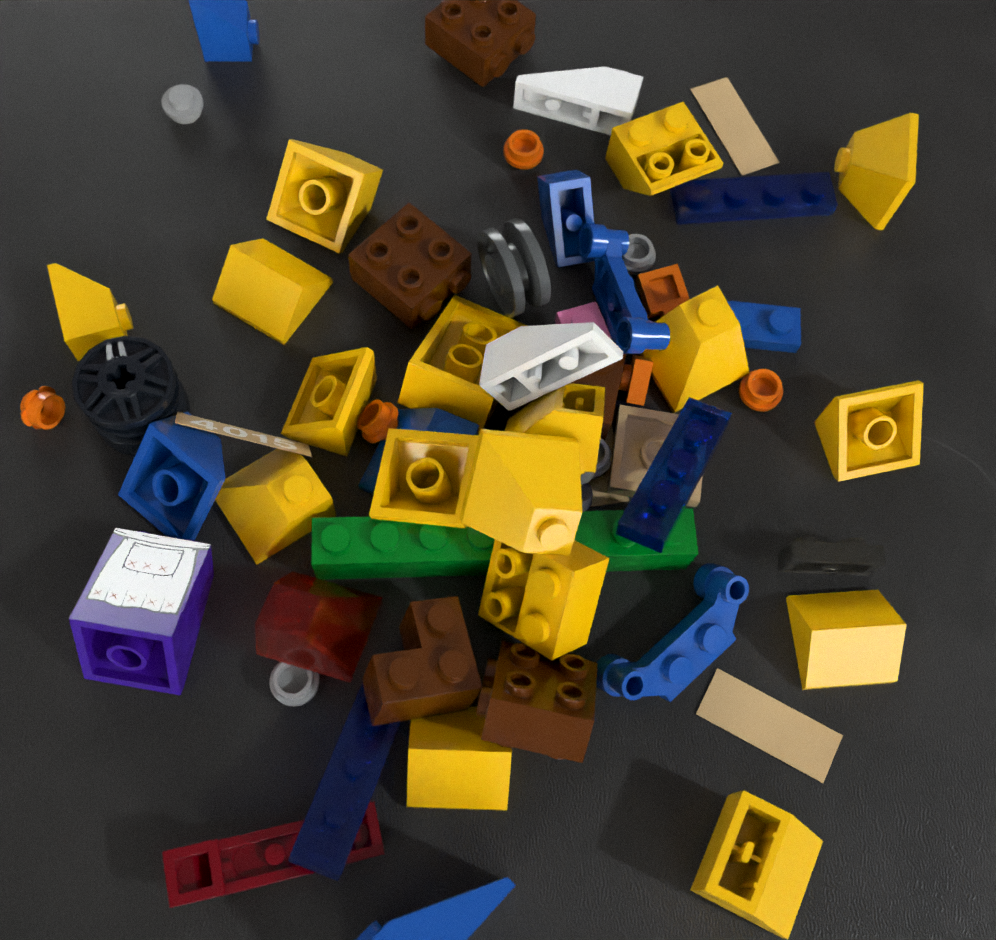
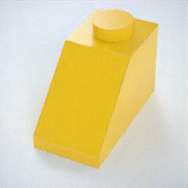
[47,263,134,361]

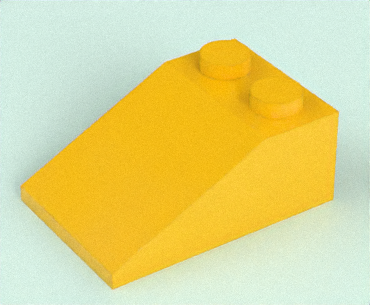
[397,295,528,435]

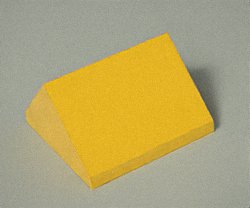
[212,238,333,345]
[281,347,377,456]
[814,380,924,482]
[369,428,479,528]
[786,589,906,690]
[406,707,512,811]

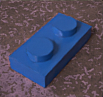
[727,300,801,353]

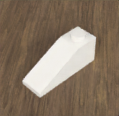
[513,66,643,135]
[479,322,623,411]

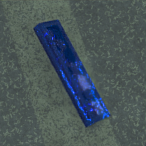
[670,172,838,224]
[616,397,732,553]
[288,682,400,881]

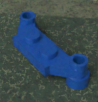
[578,223,670,354]
[596,563,749,702]

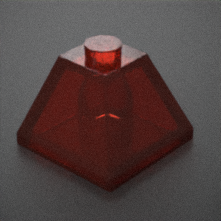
[255,571,382,683]

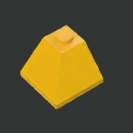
[834,113,919,231]
[266,139,383,254]
[640,285,750,413]
[460,429,582,555]
[215,448,337,565]

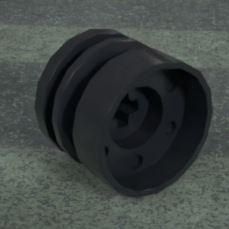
[72,336,191,455]

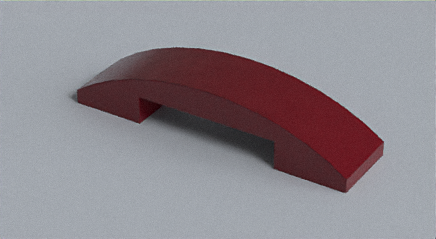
[162,801,385,908]

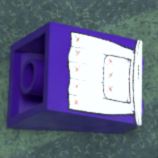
[69,528,214,696]

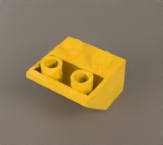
[605,101,724,196]
[505,383,605,475]
[478,539,609,660]
[690,790,823,940]

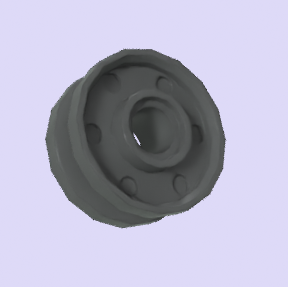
[477,218,551,318]

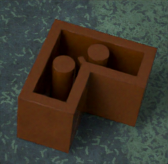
[362,596,482,726]

